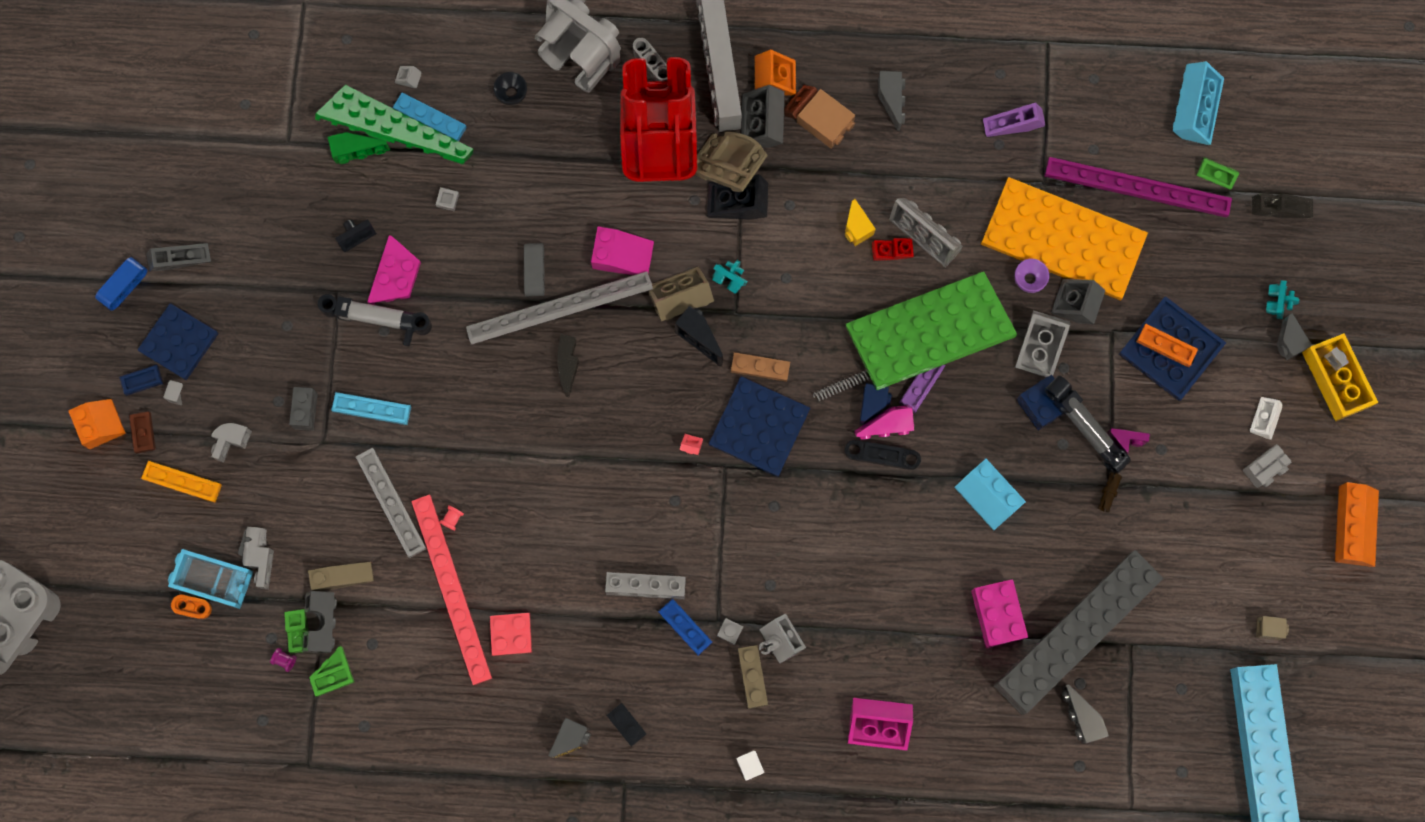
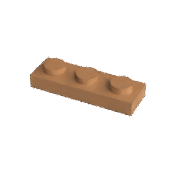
[731,353,790,382]

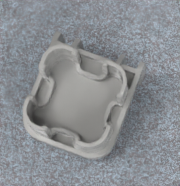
[535,0,621,93]
[0,560,61,675]

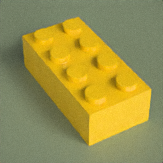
[1302,334,1378,421]

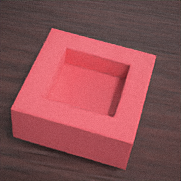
[680,434,703,455]

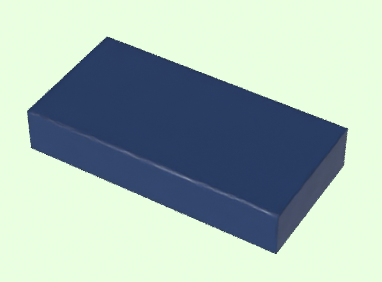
[120,365,163,396]

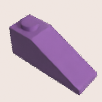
[983,103,1045,137]

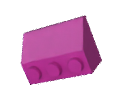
[848,698,913,750]

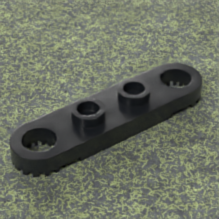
[844,440,921,470]

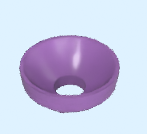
[1014,259,1049,293]

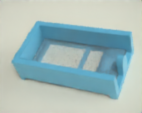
[168,549,253,609]

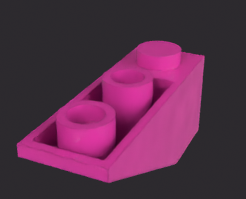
[854,405,914,439]

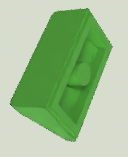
[1196,157,1239,190]

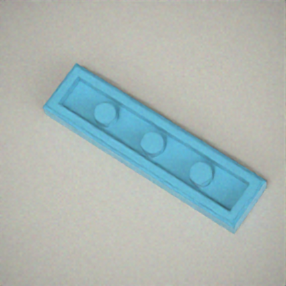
[331,392,411,425]

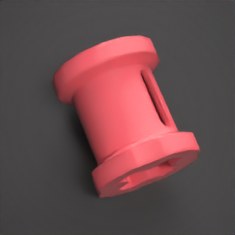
[439,506,464,531]

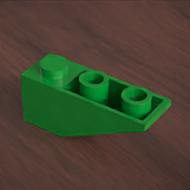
[328,132,390,164]

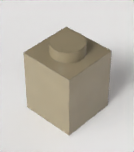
[1256,616,1289,640]

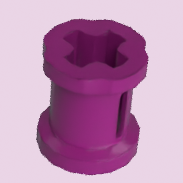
[270,648,297,672]

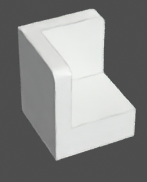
[736,751,764,781]

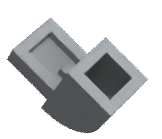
[211,423,252,463]

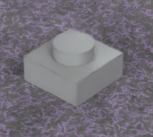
[435,187,459,211]
[1324,347,1349,371]
[717,618,743,645]

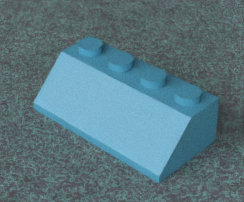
[1173,61,1224,145]

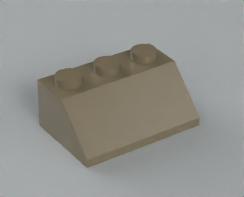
[648,266,714,322]

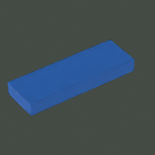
[658,599,712,656]

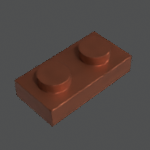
[784,85,818,119]
[129,411,156,453]

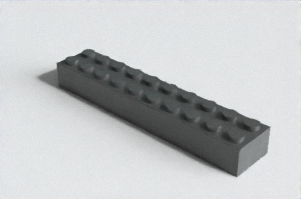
[994,550,1164,715]

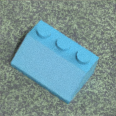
[954,459,1026,530]

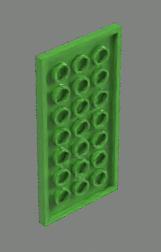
[846,272,1017,390]

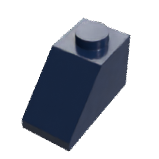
[859,384,891,425]

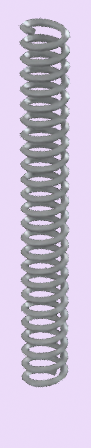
[813,370,869,401]

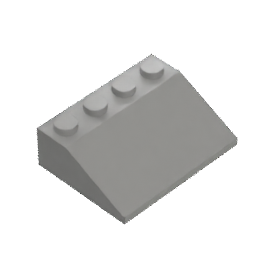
[889,198,963,268]

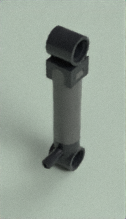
[1044,376,1131,474]

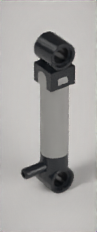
[318,294,432,346]

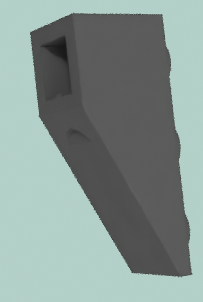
[878,71,905,131]
[1061,684,1109,744]

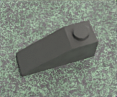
[146,243,211,272]

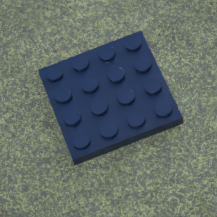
[1119,296,1226,401]
[709,376,810,477]

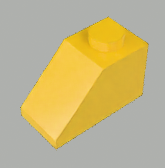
[845,199,876,246]

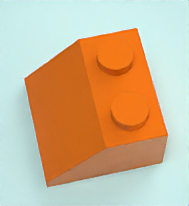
[755,49,796,95]
[68,399,126,449]

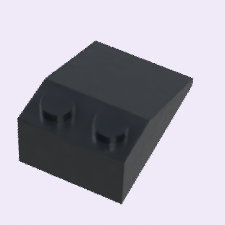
[707,174,768,220]
[675,306,723,367]

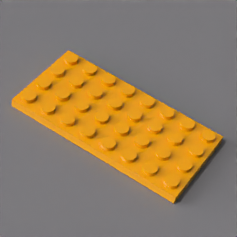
[981,177,1148,301]

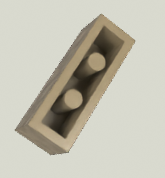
[738,645,768,709]

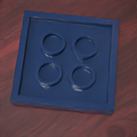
[138,303,219,380]

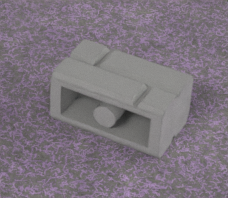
[1243,444,1292,488]

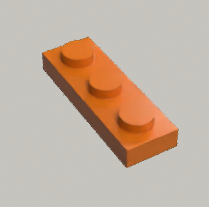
[1136,324,1198,367]

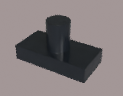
[335,219,377,253]

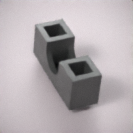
[302,591,337,653]

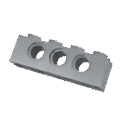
[605,572,686,599]

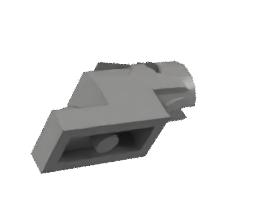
[238,527,274,589]

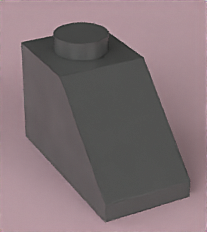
[1277,313,1312,360]

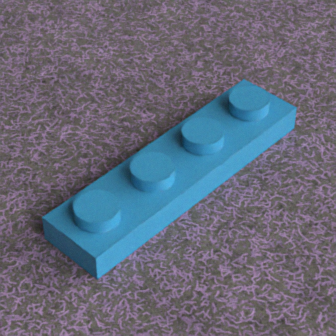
[393,93,467,141]

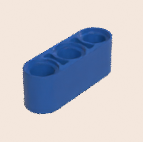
[95,257,148,311]

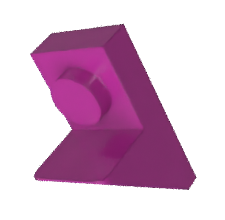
[1107,428,1150,454]

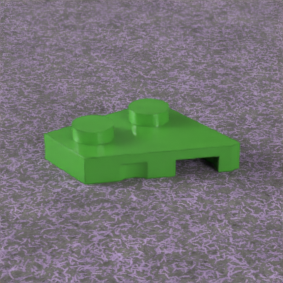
[309,646,355,697]

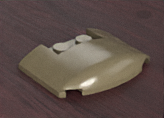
[695,132,768,192]

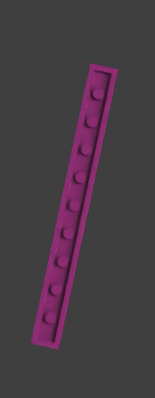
[1045,157,1232,218]

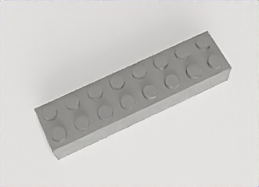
[696,0,742,132]

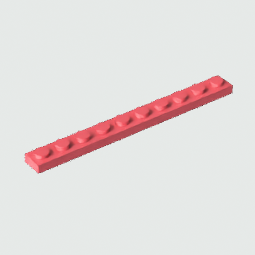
[411,495,492,685]

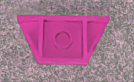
[367,235,421,305]

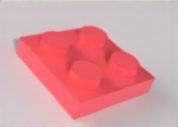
[490,613,532,656]

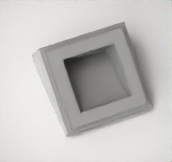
[395,66,421,88]

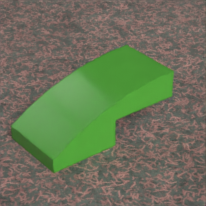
[285,609,308,654]

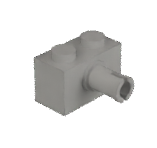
[759,614,806,663]

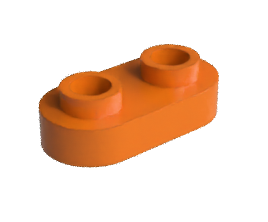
[171,595,212,619]

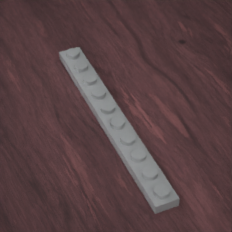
[466,272,653,344]

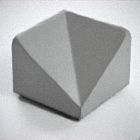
[163,380,183,406]

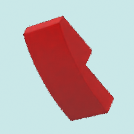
[872,238,914,261]

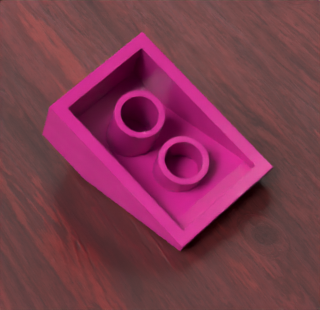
[591,227,654,275]

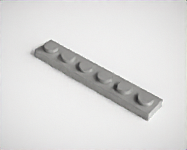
[356,448,427,558]

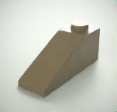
[308,562,374,592]

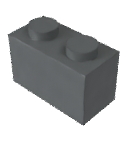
[289,387,318,431]

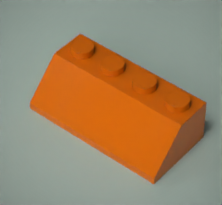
[1335,482,1379,567]

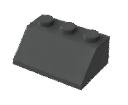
[741,85,784,148]

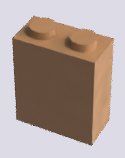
[797,89,855,149]

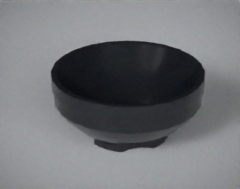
[493,72,527,105]

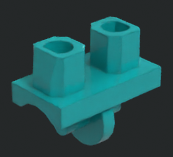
[712,260,748,293]
[1266,280,1300,319]

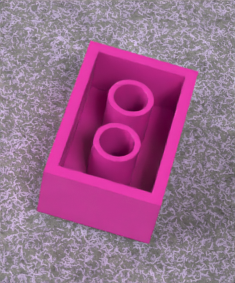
[971,579,1028,648]

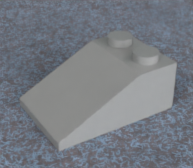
[1015,310,1070,377]

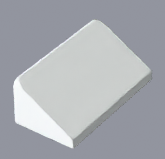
[1250,397,1282,439]

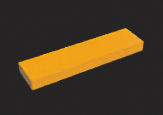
[141,461,222,503]

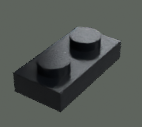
[606,703,647,747]

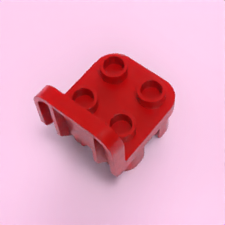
[620,57,697,182]

